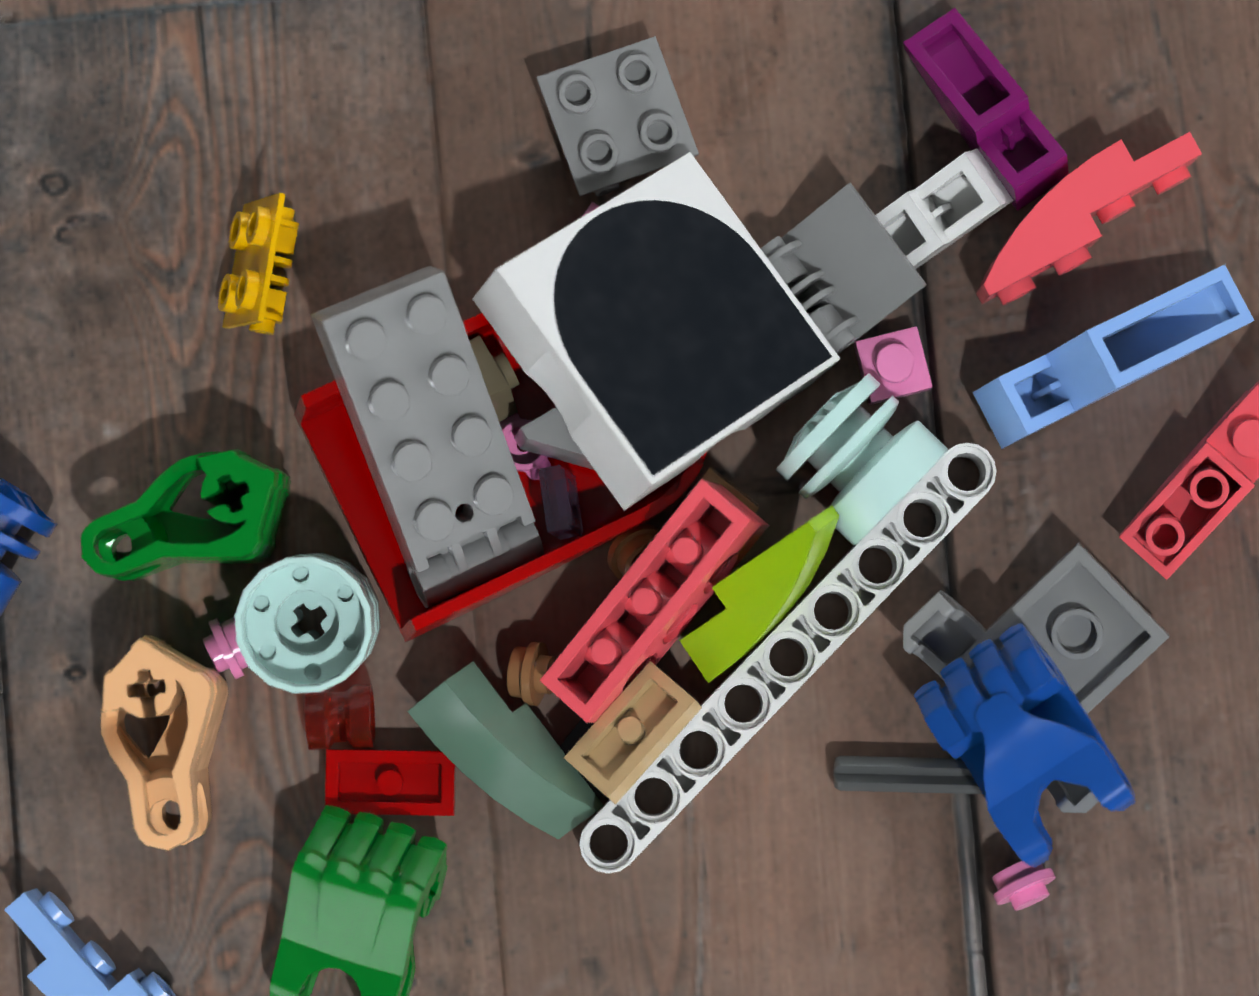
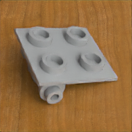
[536,36,699,197]
[761,182,927,354]

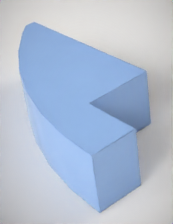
[972,265,1254,449]

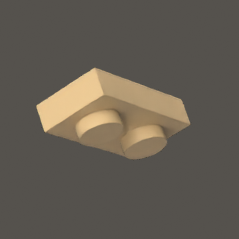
[564,661,702,805]

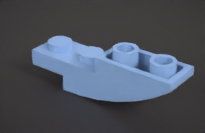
[4,888,176,996]

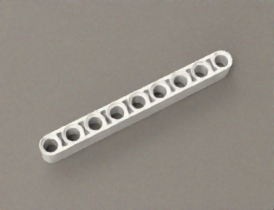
[579,443,997,873]

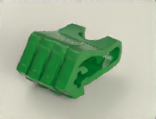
[81,449,291,581]
[269,805,448,996]

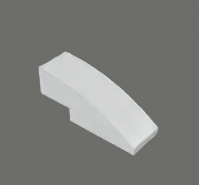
[875,148,1013,269]

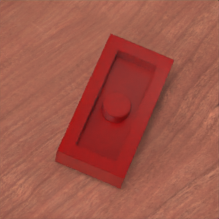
[325,749,456,816]

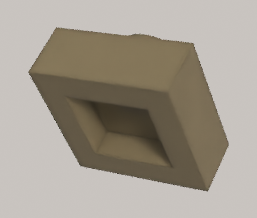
[470,335,519,422]

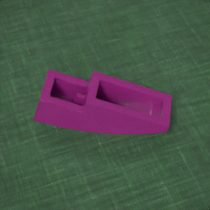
[903,8,1069,211]

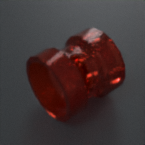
[305,684,376,750]

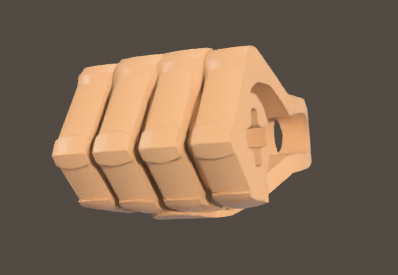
[101,634,229,850]

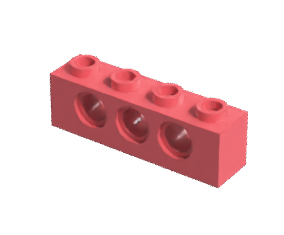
[540,479,769,723]

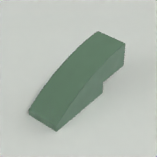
[407,661,604,839]

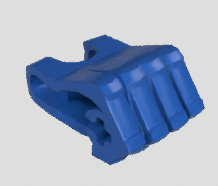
[914,623,1135,868]

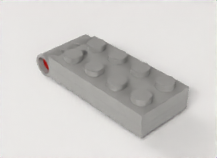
[311,265,544,608]

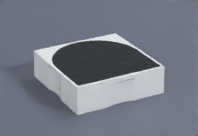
[472,152,840,510]

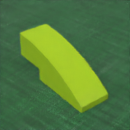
[679,505,839,683]

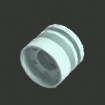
[776,373,948,546]
[235,553,381,693]

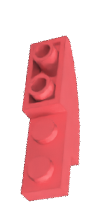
[976,132,1202,306]
[1119,380,1259,580]

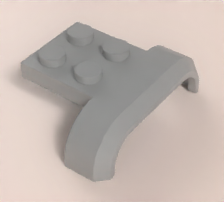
[903,542,1170,813]

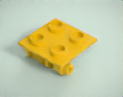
[218,193,299,335]

